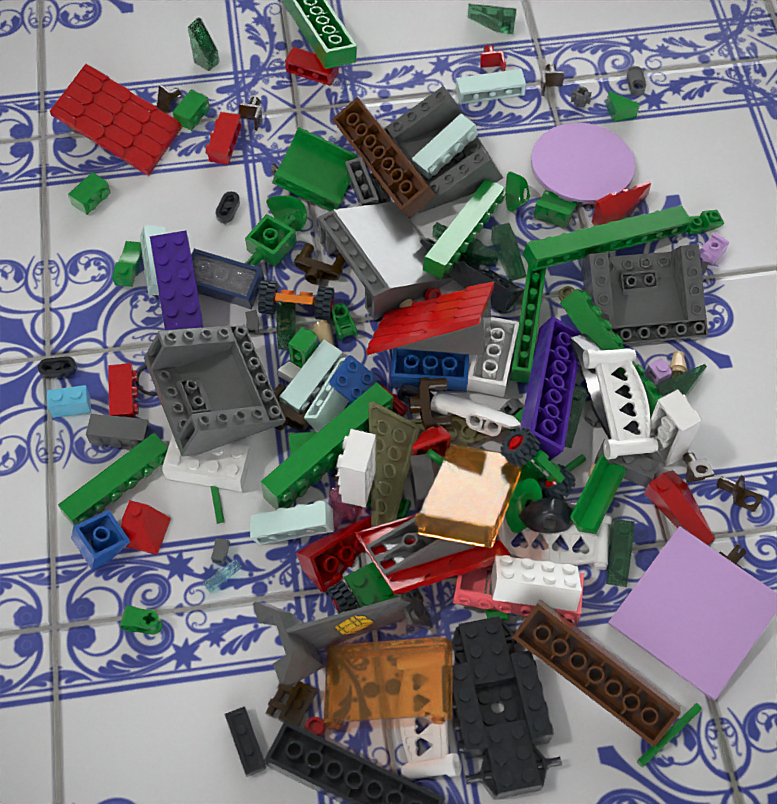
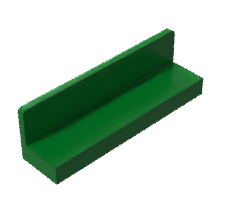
[570,454,626,534]

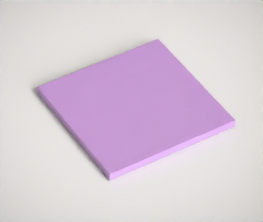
[608,526,777,701]

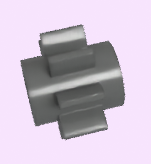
[571,87,592,108]

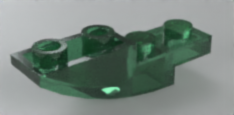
[432,222,499,267]

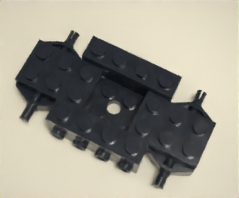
[437,616,562,800]

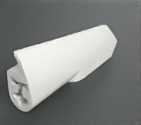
[430,391,521,436]

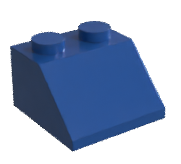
[71,510,130,570]

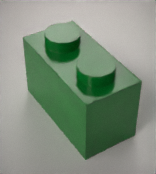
[172,90,210,131]
[68,172,111,215]
[288,327,318,368]

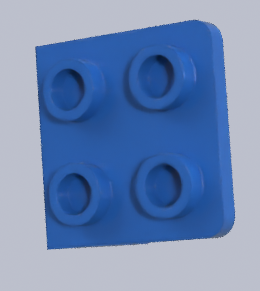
[329,355,379,408]

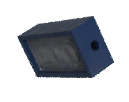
[191,248,265,310]

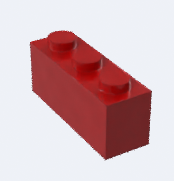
[285,47,339,86]
[205,111,242,165]
[108,363,139,418]

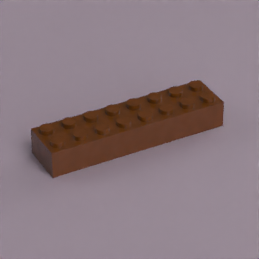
[332,97,437,219]
[512,600,681,747]

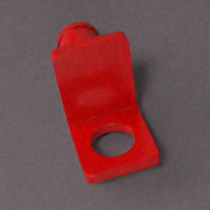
[480,44,506,72]

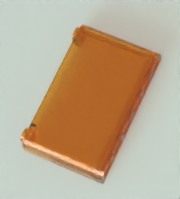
[415,444,523,548]
[323,637,453,730]

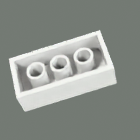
[467,317,519,397]
[650,390,702,467]
[337,429,376,507]
[162,434,251,492]
[491,555,582,611]

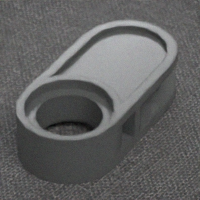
[627,66,646,96]

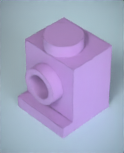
[700,232,729,265]
[645,358,672,390]

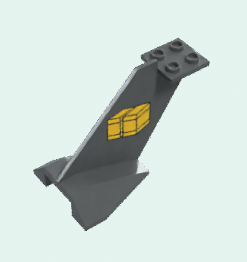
[252,589,433,685]

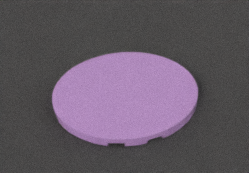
[531,123,635,204]

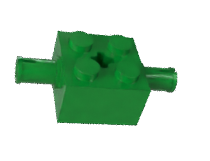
[245,213,297,267]

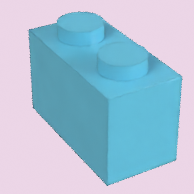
[47,385,91,418]

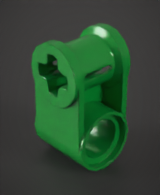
[332,303,358,341]
[119,606,163,635]

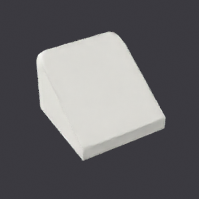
[278,362,301,383]

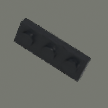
[224,706,267,777]

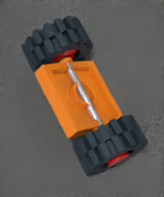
[258,280,335,321]

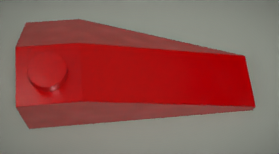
[591,181,652,226]
[644,470,715,545]
[296,516,372,592]

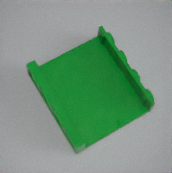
[272,127,360,211]

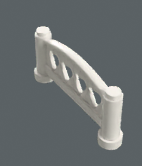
[583,348,658,459]
[491,505,612,570]
[397,645,461,780]

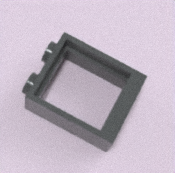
[410,454,437,515]

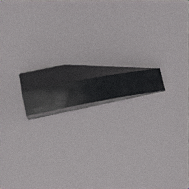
[420,238,524,312]
[569,333,640,439]

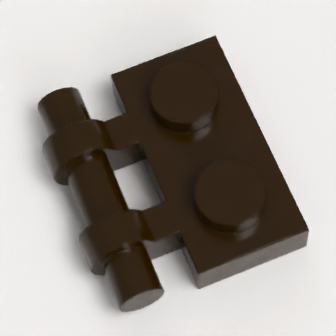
[265,681,318,726]

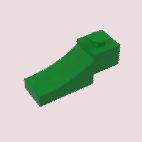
[112,241,142,287]

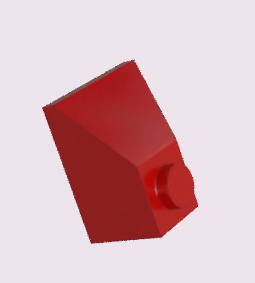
[412,426,451,460]
[121,500,171,555]

